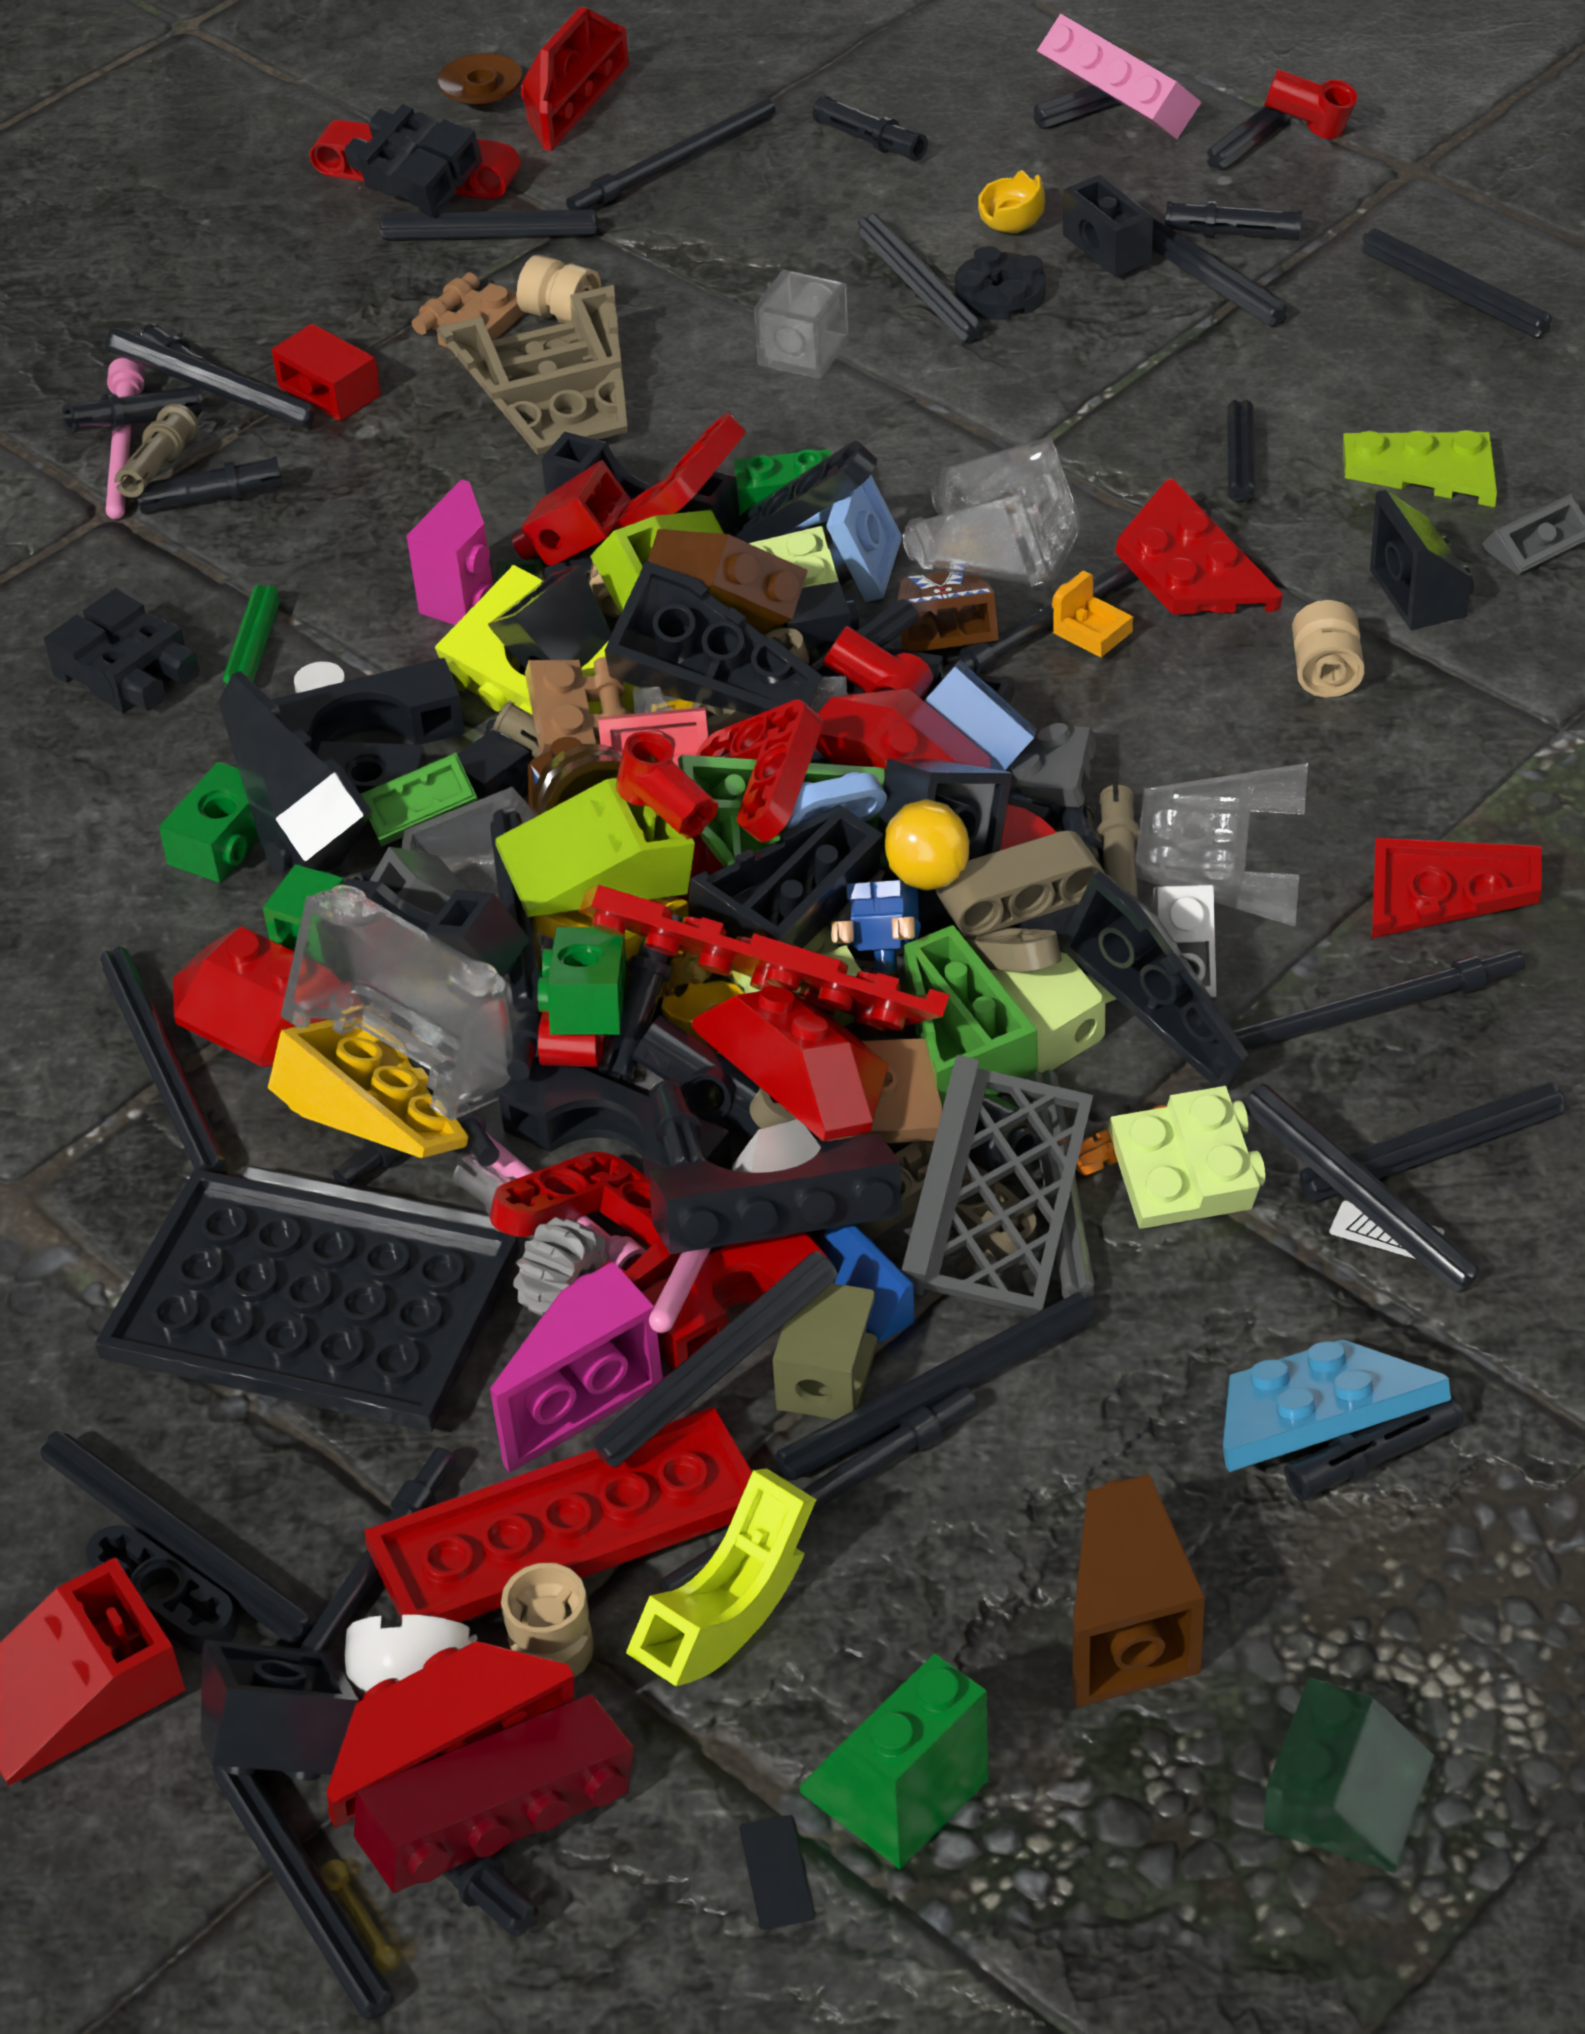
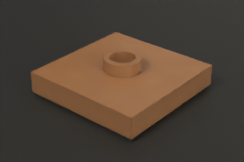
[829,1038,942,1143]

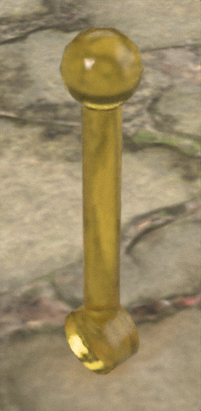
[321,1860,401,1972]

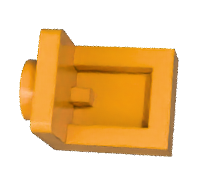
[1052,570,1133,658]

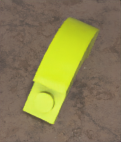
[626,1468,817,1686]

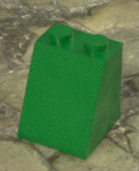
[799,1653,989,1870]

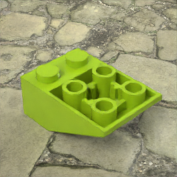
[590,510,724,614]
[495,778,695,917]

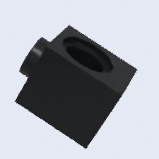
[457,729,532,812]

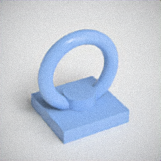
[784,475,902,602]

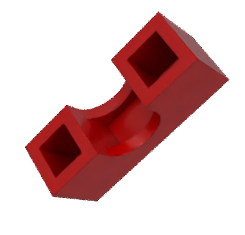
[641,1232,827,1370]

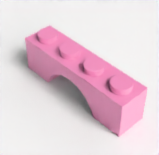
[1037,14,1201,139]

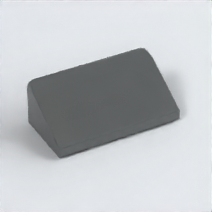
[1482,494,1585,575]

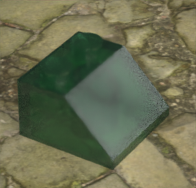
[1263,1677,1435,1873]

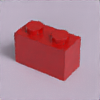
[271,323,381,421]

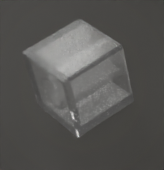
[754,269,849,380]

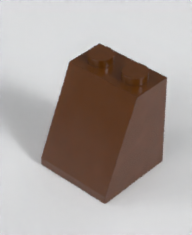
[648,529,808,634]
[1072,1474,1205,1708]

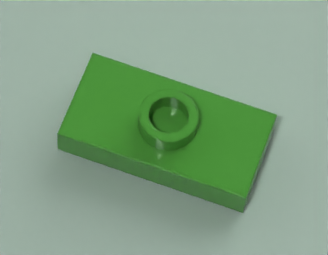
[360,753,479,847]

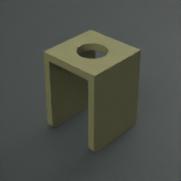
[772,1283,877,1420]

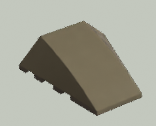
[437,285,628,455]

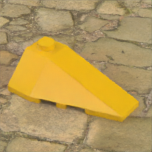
[268,1011,468,1158]

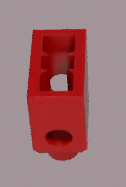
[512,460,630,566]

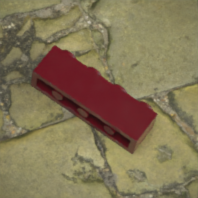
[354,1694,634,1894]

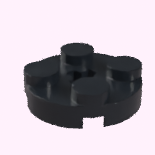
[954,246,1045,320]

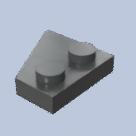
[1005,723,1097,807]

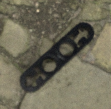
[728,441,877,543]

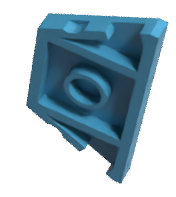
[1223,1339,1451,1472]

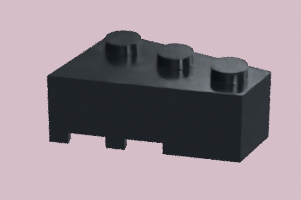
[688,804,883,949]

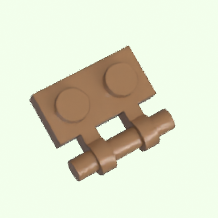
[412,273,525,348]
[525,657,630,756]

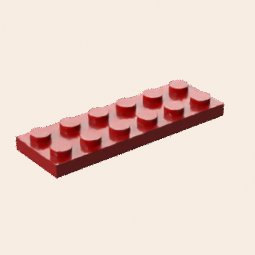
[364,1407,752,1623]

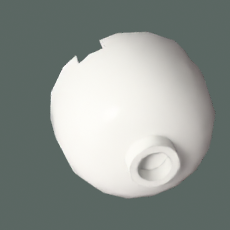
[345,1615,478,1701]

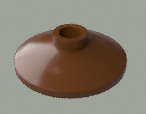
[438,53,522,105]

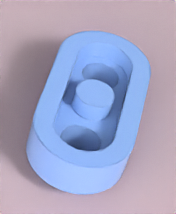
[787,772,887,829]

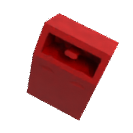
[0,1557,186,1786]

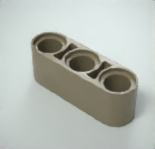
[936,830,1105,937]

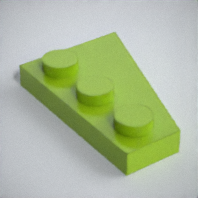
[1342,430,1497,507]

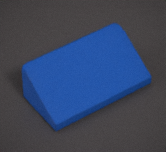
[819,1224,914,1342]

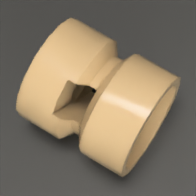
[516,255,601,323]
[1292,600,1364,698]
[501,1563,594,1678]

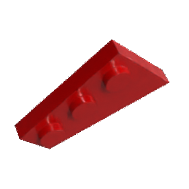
[1371,838,1542,938]

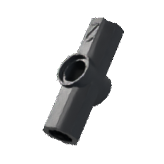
[633,1015,787,1139]

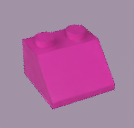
[406,479,493,625]

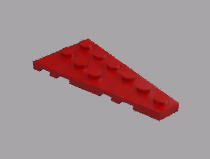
[579,884,949,1035]

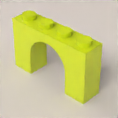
[435,565,657,744]

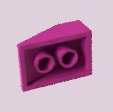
[490,1262,663,1473]

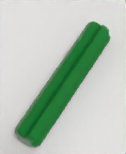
[222,584,280,688]

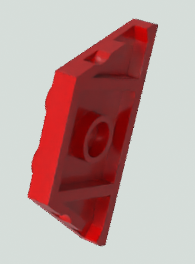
[1115,478,1283,614]

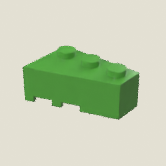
[904,925,1038,1109]

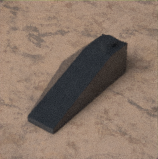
[604,561,822,715]
[218,671,372,878]
[1059,871,1249,1090]

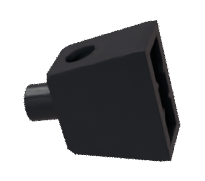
[488,565,612,669]

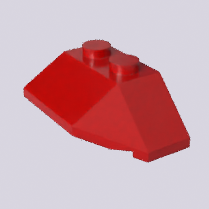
[521,7,629,151]
[815,689,991,774]
[173,926,364,1067]
[692,986,889,1141]
[326,1641,574,1828]

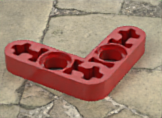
[601,412,746,543]
[695,699,823,842]
[489,1151,660,1247]

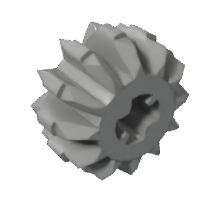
[514,1217,609,1316]

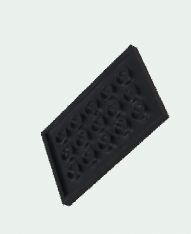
[95,1169,520,1433]

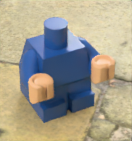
[831,880,921,973]

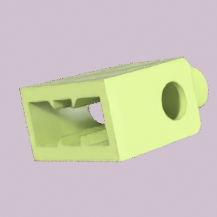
[990,952,1116,1073]

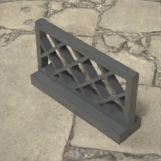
[902,1055,1093,1315]

